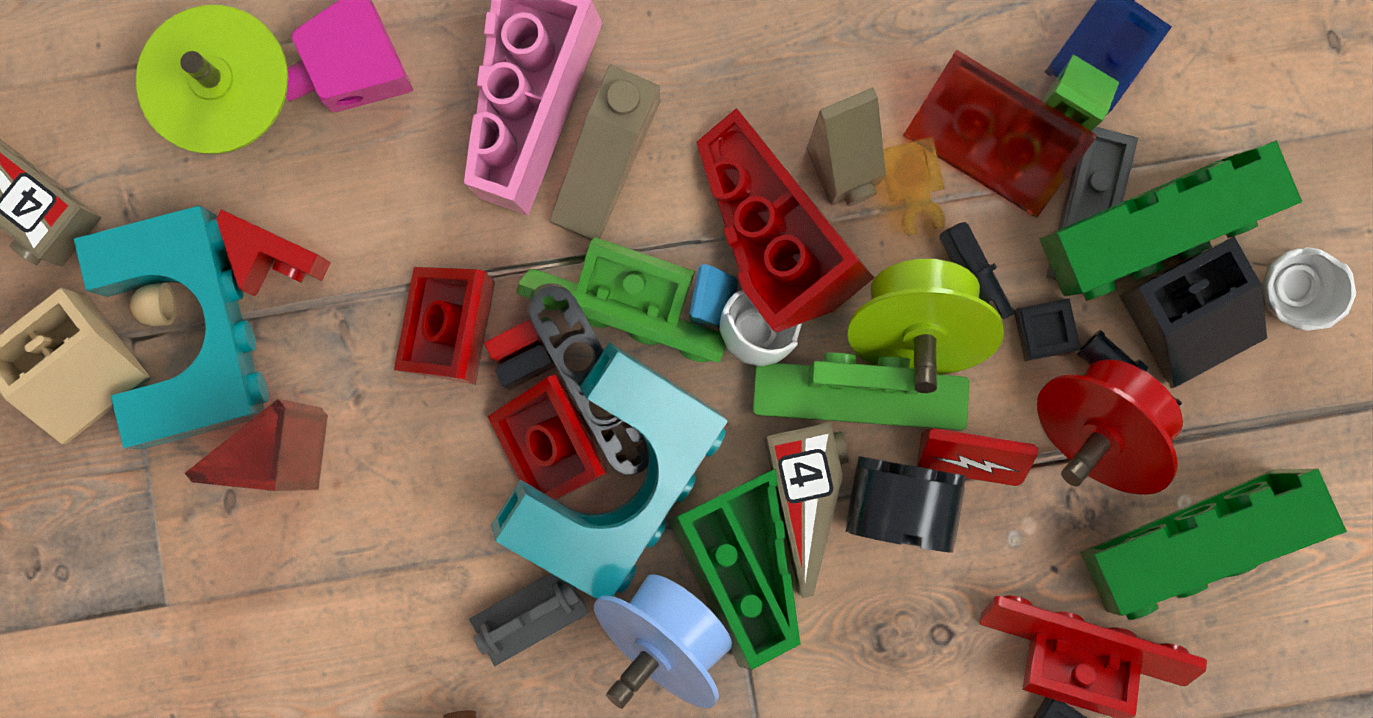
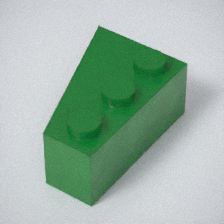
[668,469,801,670]

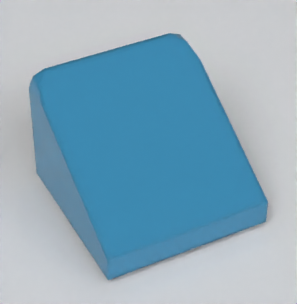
[689,264,738,328]

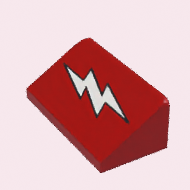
[917,428,1038,486]

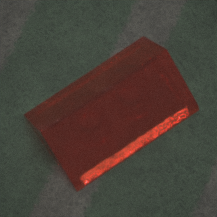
[903,49,1097,218]
[184,399,328,491]

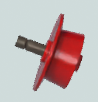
[1037,360,1183,495]

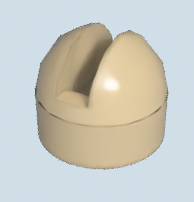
[129,283,176,326]

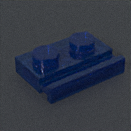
[1044,0,1172,114]

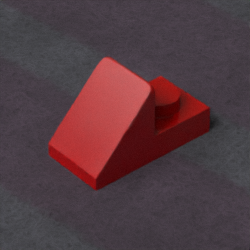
[216,209,331,296]

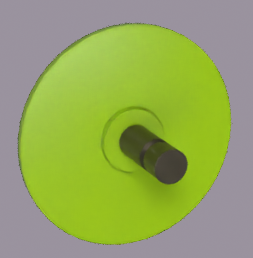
[136,5,289,154]
[848,259,1004,394]

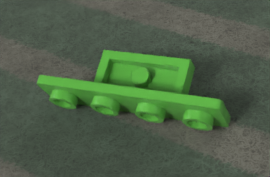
[516,237,726,363]
[753,353,970,430]

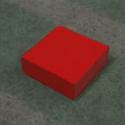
[484,319,543,364]

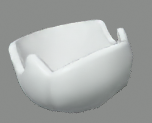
[1262,247,1356,331]
[720,290,802,367]

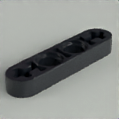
[527,283,649,475]

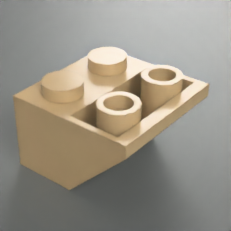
[0,288,151,444]

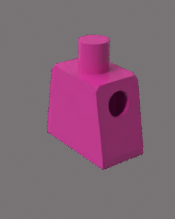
[286,0,414,112]

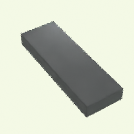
[1046,127,1138,280]

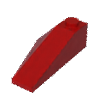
[696,108,875,333]

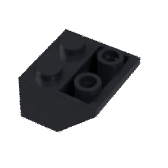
[1119,236,1267,389]

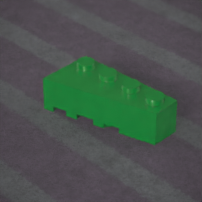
[1039,140,1302,301]
[1080,468,1347,620]

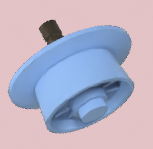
[594,574,732,709]

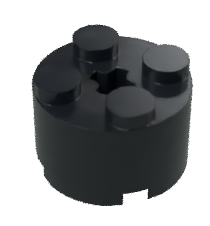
[845,456,966,553]

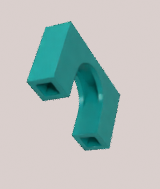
[74,205,269,449]
[491,342,728,599]

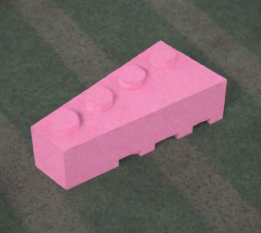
[464,0,603,216]

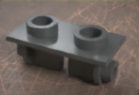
[469,573,589,666]

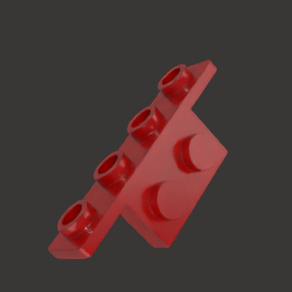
[980,595,1207,718]

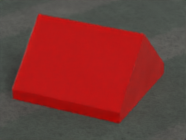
[394,267,495,385]
[487,374,609,500]

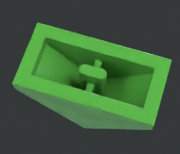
[1028,54,1119,148]

